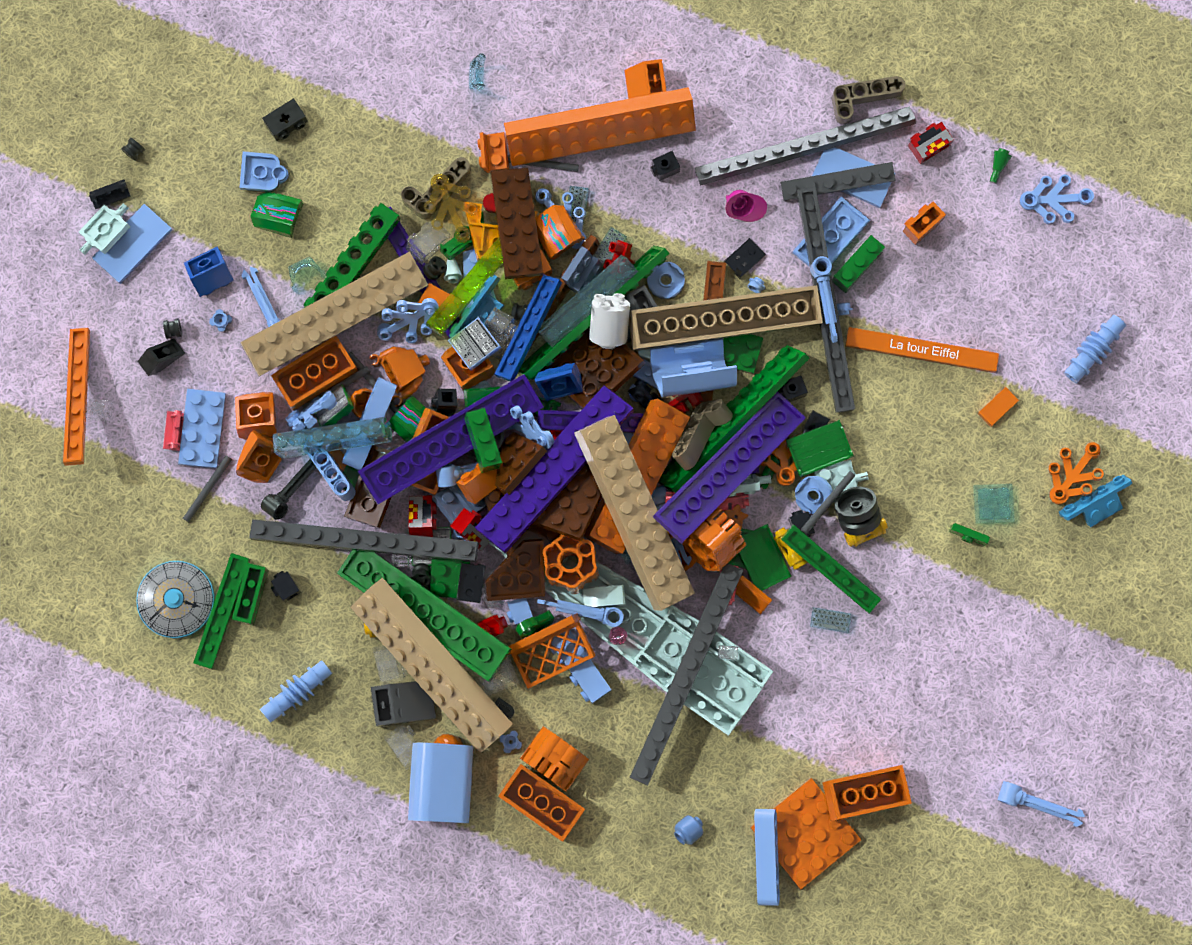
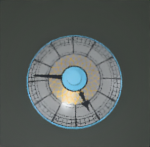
[136,561,215,638]

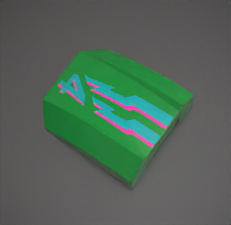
[250,192,303,238]
[387,396,426,442]

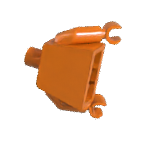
[370,346,430,407]

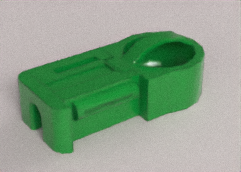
[440,226,473,260]
[515,610,555,638]

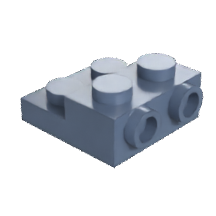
[561,246,603,297]
[432,479,486,524]

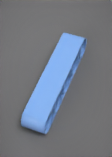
[342,377,397,470]
[293,422,355,501]
[754,809,780,906]

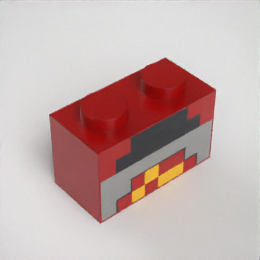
[908,121,954,164]
[408,495,437,537]
[450,508,490,552]

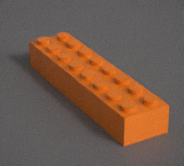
[583,398,690,554]

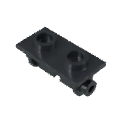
[89,179,131,210]
[628,379,664,409]

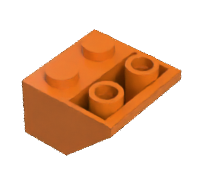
[624,59,667,99]

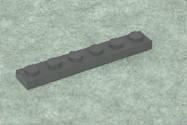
[780,162,896,201]

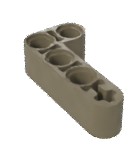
[832,76,905,124]
[401,157,471,219]
[672,399,733,470]

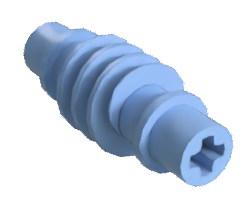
[1064,315,1126,383]
[260,660,332,723]

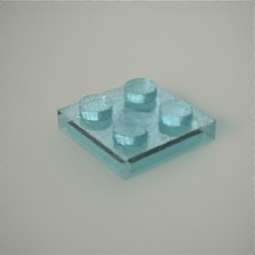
[973,484,1015,524]

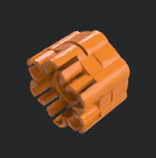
[682,507,746,571]
[543,535,599,594]
[520,726,589,792]

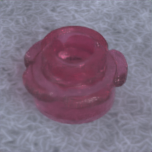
[609,627,628,645]

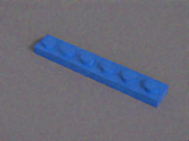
[495,275,562,382]

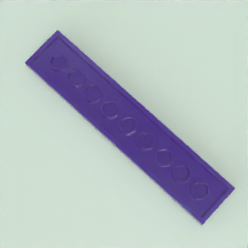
[357,374,543,505]
[475,386,634,553]
[653,392,806,544]

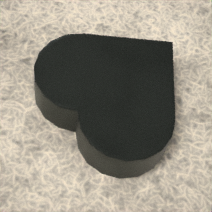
[495,697,514,719]

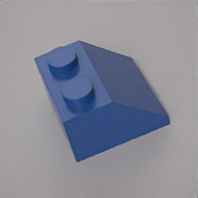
[184,246,234,297]
[535,363,583,401]

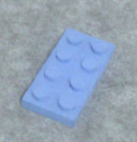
[178,389,226,469]

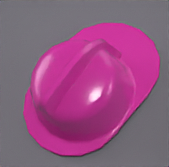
[725,190,767,222]

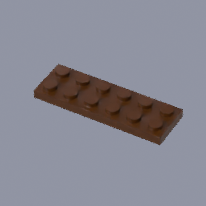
[490,167,543,279]

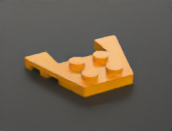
[464,202,538,264]

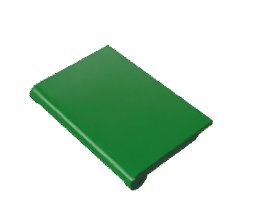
[786,420,854,477]
[739,524,792,591]

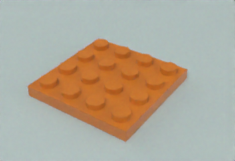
[750,778,861,890]

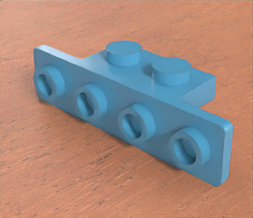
[449,275,504,337]
[1058,475,1132,527]

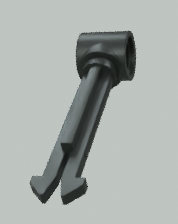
[261,458,327,520]

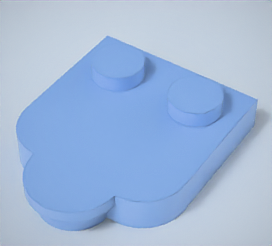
[240,151,288,192]

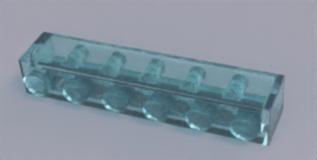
[538,255,638,347]
[273,417,392,458]

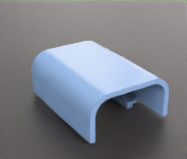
[650,338,737,397]
[408,743,473,823]

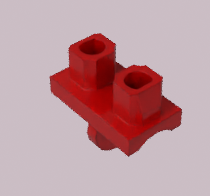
[603,240,635,277]
[667,392,703,414]
[476,614,508,637]

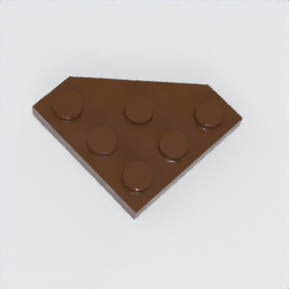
[495,432,547,495]
[486,539,545,601]

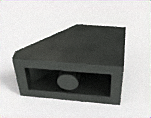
[137,338,185,376]

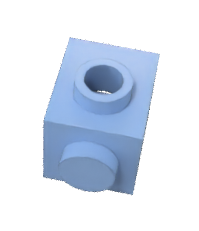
[507,598,533,626]

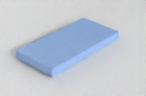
[812,147,895,208]
[792,196,870,266]
[92,204,172,284]

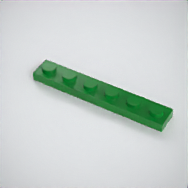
[781,525,881,614]
[193,553,250,670]

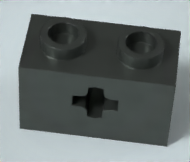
[262,98,308,141]

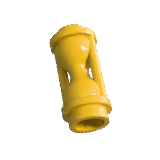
[844,518,888,547]
[774,527,808,570]

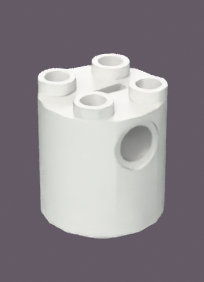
[589,293,630,349]

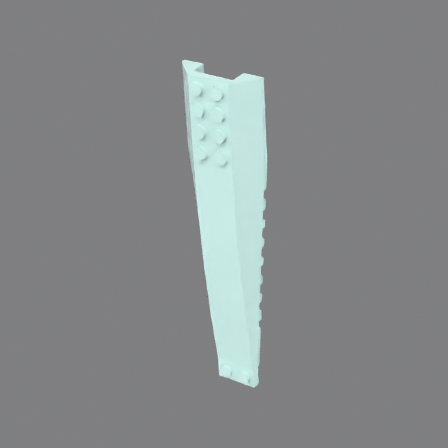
[488,542,773,736]

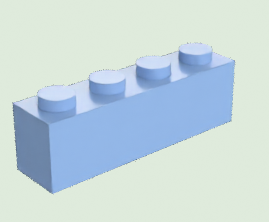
[548,630,611,704]

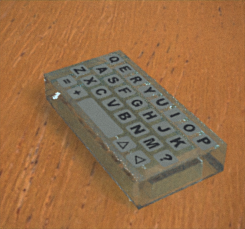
[568,186,589,225]
[592,227,627,266]
[810,607,851,633]

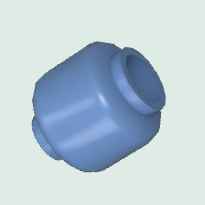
[674,815,703,845]

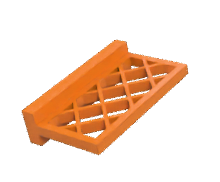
[509,613,595,689]

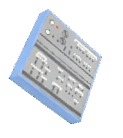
[448,317,501,371]

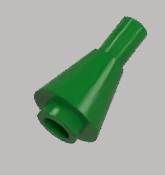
[989,148,1012,184]

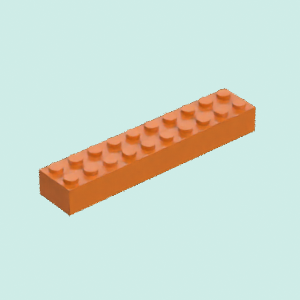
[504,87,696,166]

